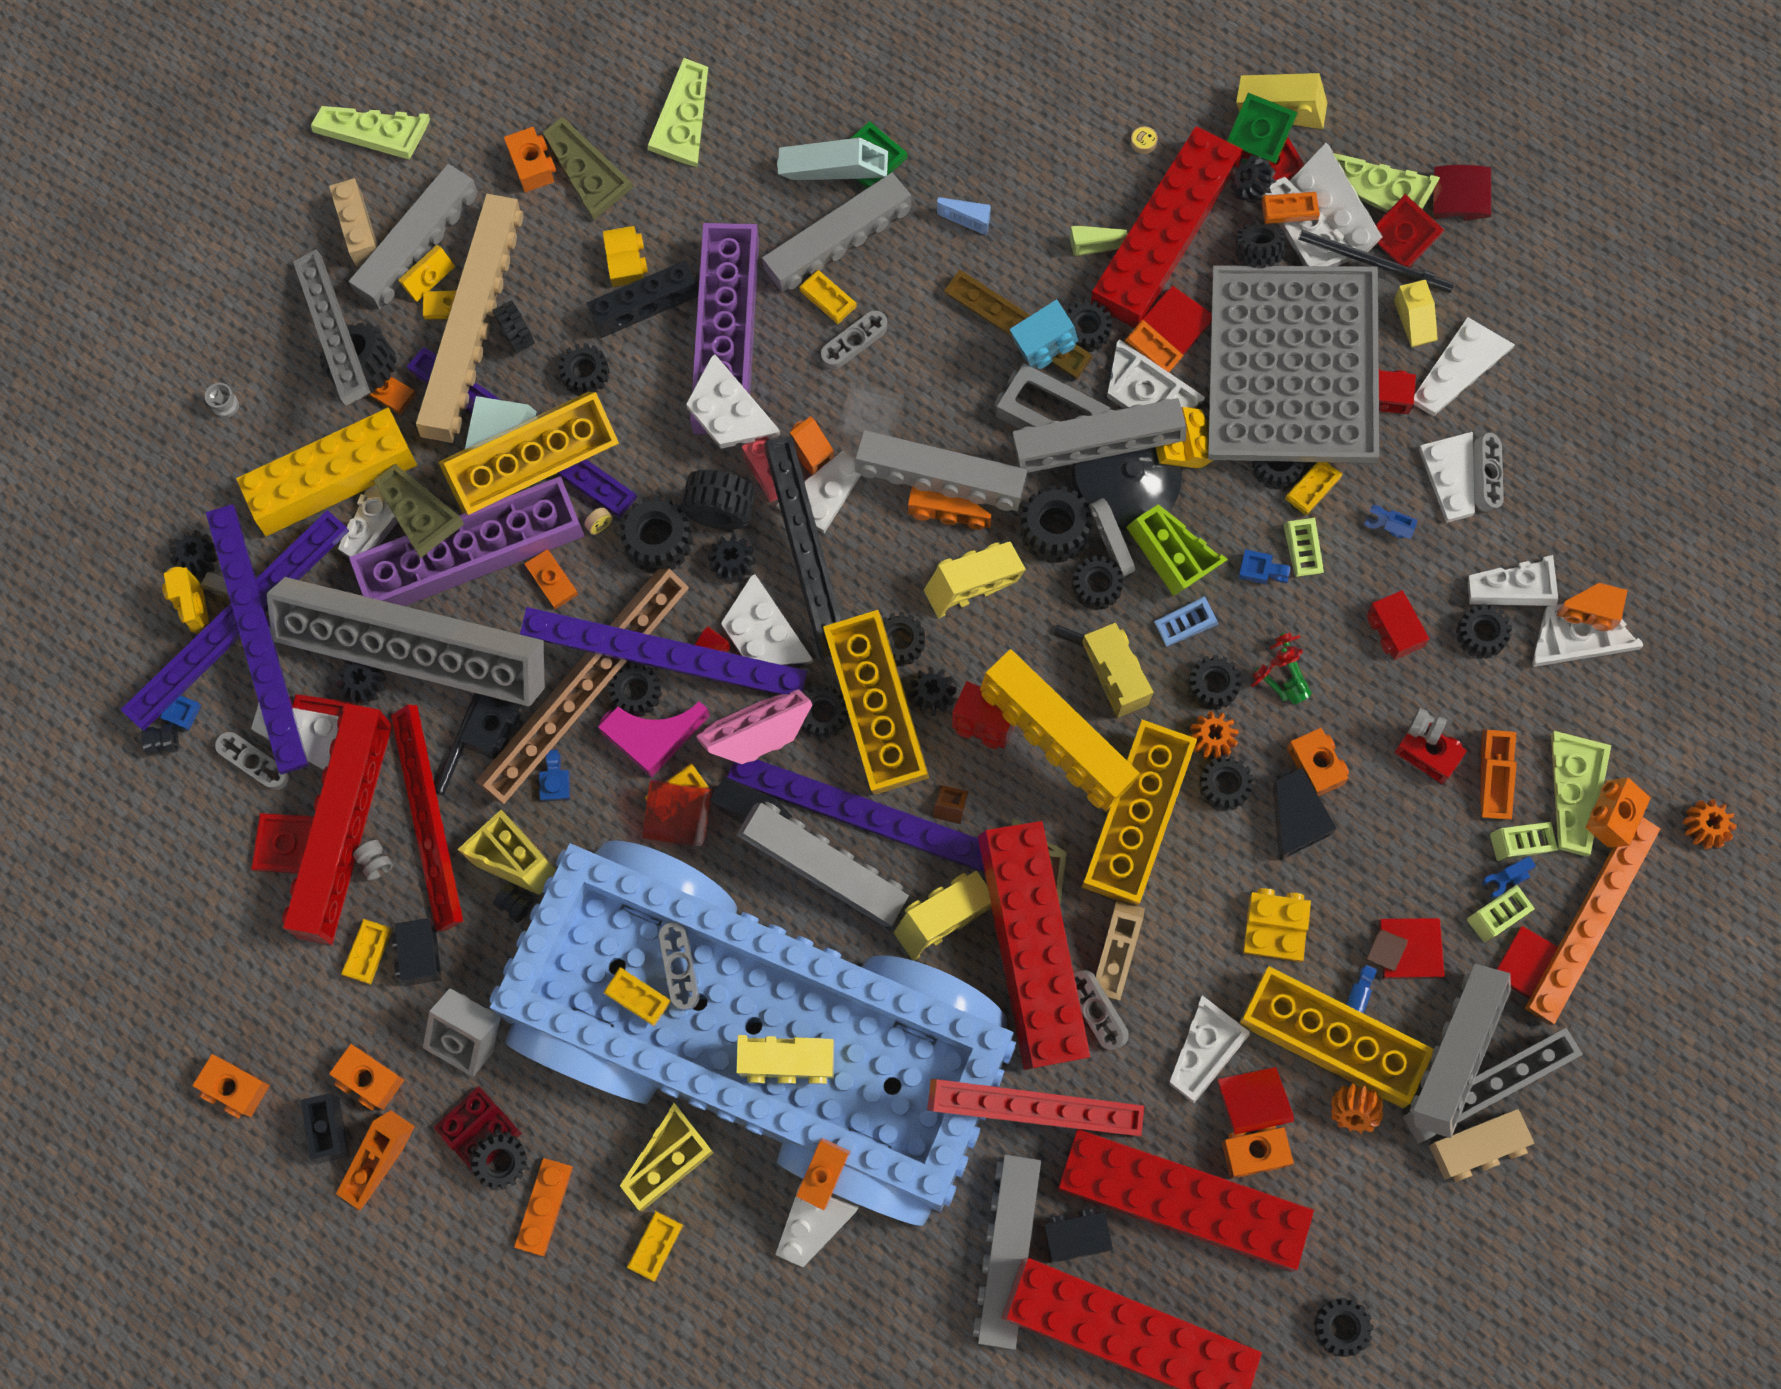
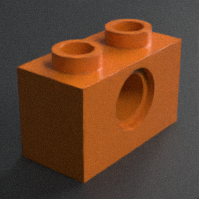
[504,127,556,192]
[1287,727,1349,796]
[1585,777,1651,848]
[329,1044,405,1111]
[192,1054,270,1118]
[1222,1126,1294,1179]

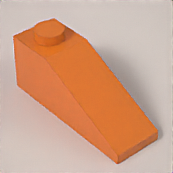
[336,1110,415,1211]

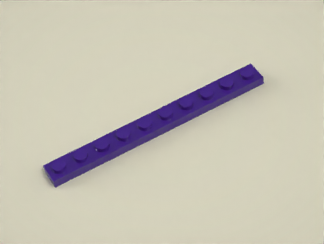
[407,347,637,518]
[205,504,309,775]
[120,510,349,731]
[520,607,807,695]
[728,759,985,873]

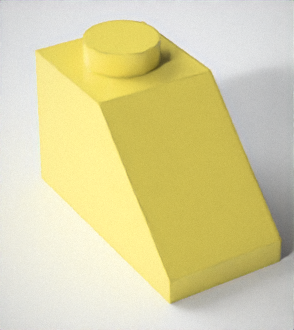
[1394,280,1438,347]

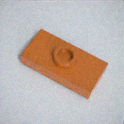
[1261,192,1320,224]
[1124,320,1184,372]
[367,377,416,415]
[524,549,579,609]
[796,1138,851,1210]

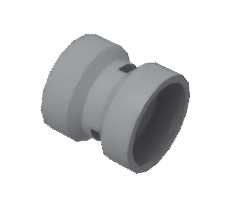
[205,383,239,418]
[1407,707,1447,746]
[353,840,393,880]

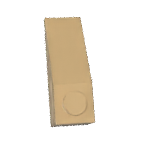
[1096,900,1145,1000]

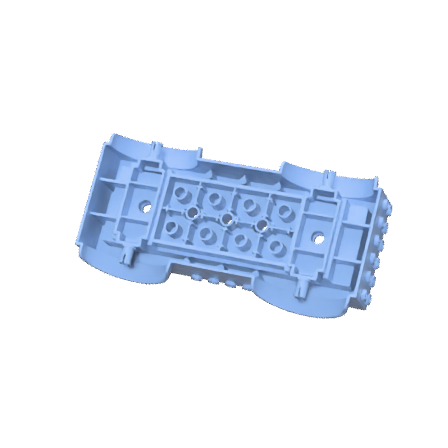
[490,841,1016,1226]

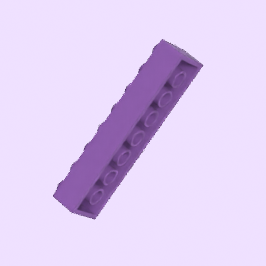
[690,223,759,434]
[349,476,585,606]

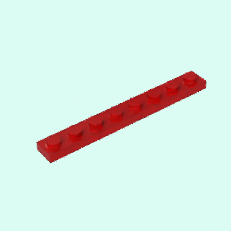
[391,704,463,931]
[927,1079,1144,1136]

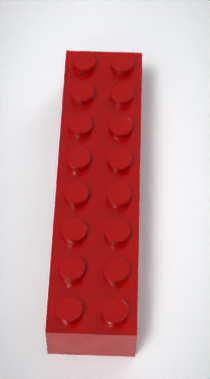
[1090,126,1243,328]
[282,703,393,946]
[978,821,1090,1070]
[1057,1129,1314,1272]
[1001,1258,1262,1389]

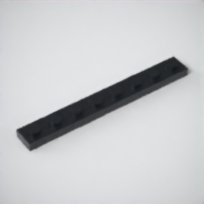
[763,436,841,659]

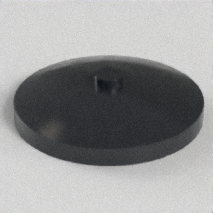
[1072,447,1182,529]

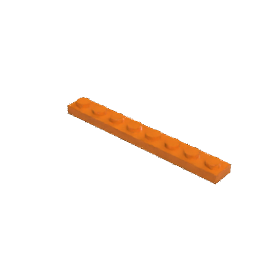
[1524,817,1660,1025]

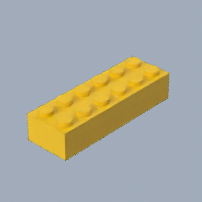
[438,392,619,515]
[236,407,418,537]
[823,610,929,795]
[980,649,1140,811]
[1081,719,1197,906]
[1239,966,1434,1108]

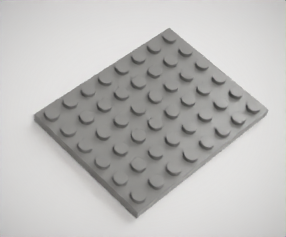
[1208,266,1379,463]

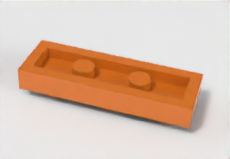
[514,1158,573,1257]

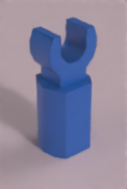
[1345,965,1377,1014]

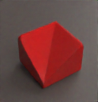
[695,626,730,652]

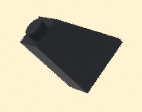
[1273,768,1337,860]
[709,776,793,824]

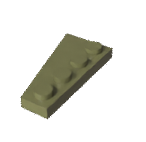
[543,117,633,220]
[374,464,464,558]

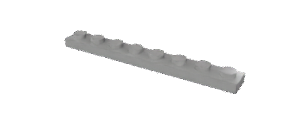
[293,249,370,406]

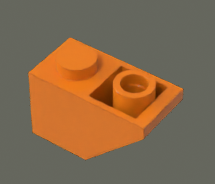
[790,416,834,475]
[1556,583,1628,631]

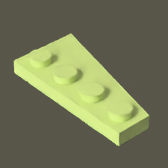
[648,58,708,167]
[311,106,430,160]
[1333,153,1440,213]
[1551,731,1611,857]

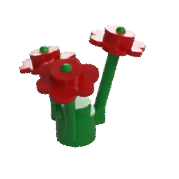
[1250,632,1312,705]

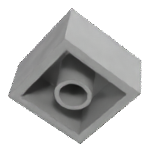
[423,988,501,1077]

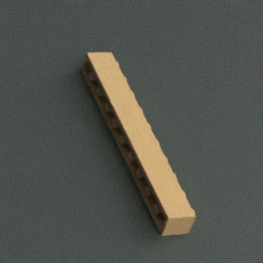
[416,194,523,443]

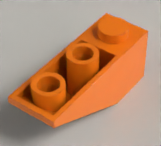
[908,486,991,530]

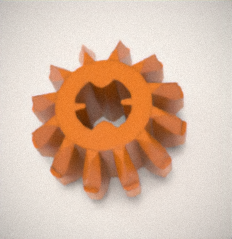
[1190,711,1239,760]
[1682,799,1737,850]
[1331,1083,1383,1134]

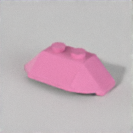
[697,690,812,764]

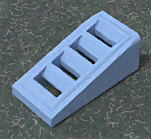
[937,197,991,235]
[1154,596,1219,647]

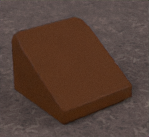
[933,785,968,824]
[1366,929,1408,972]

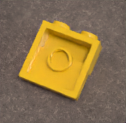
[1156,407,1213,469]
[162,567,210,635]
[1243,888,1311,963]

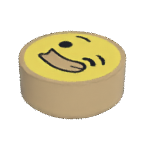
[1131,126,1158,154]
[584,508,613,535]

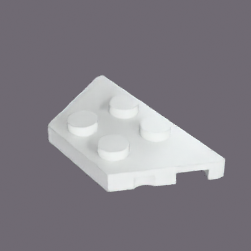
[1107,339,1205,409]
[686,355,781,448]
[721,574,813,666]
[1532,604,1643,667]

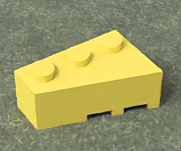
[1236,73,1327,130]
[924,541,1026,619]
[1083,623,1154,718]
[457,810,557,895]
[893,871,991,961]
[737,1035,834,1084]
[620,1103,714,1211]

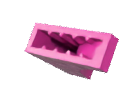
[599,701,710,778]

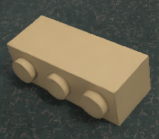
[329,178,378,268]
[1429,1109,1535,1182]

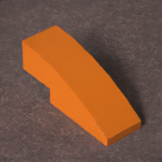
[1480,729,1517,820]

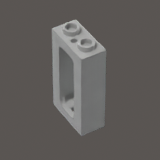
[994,363,1110,429]

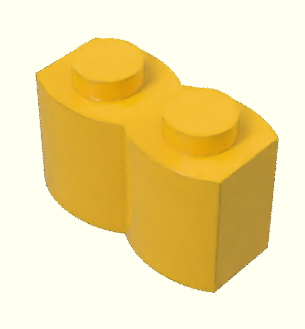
[603,226,648,287]

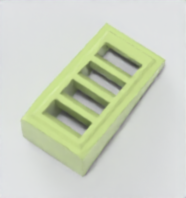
[1070,226,1128,256]
[1284,518,1324,577]
[1490,822,1558,861]
[1467,885,1535,943]

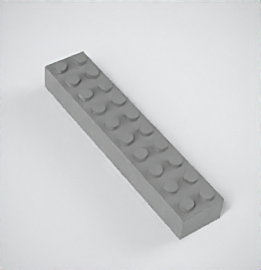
[267,577,545,706]

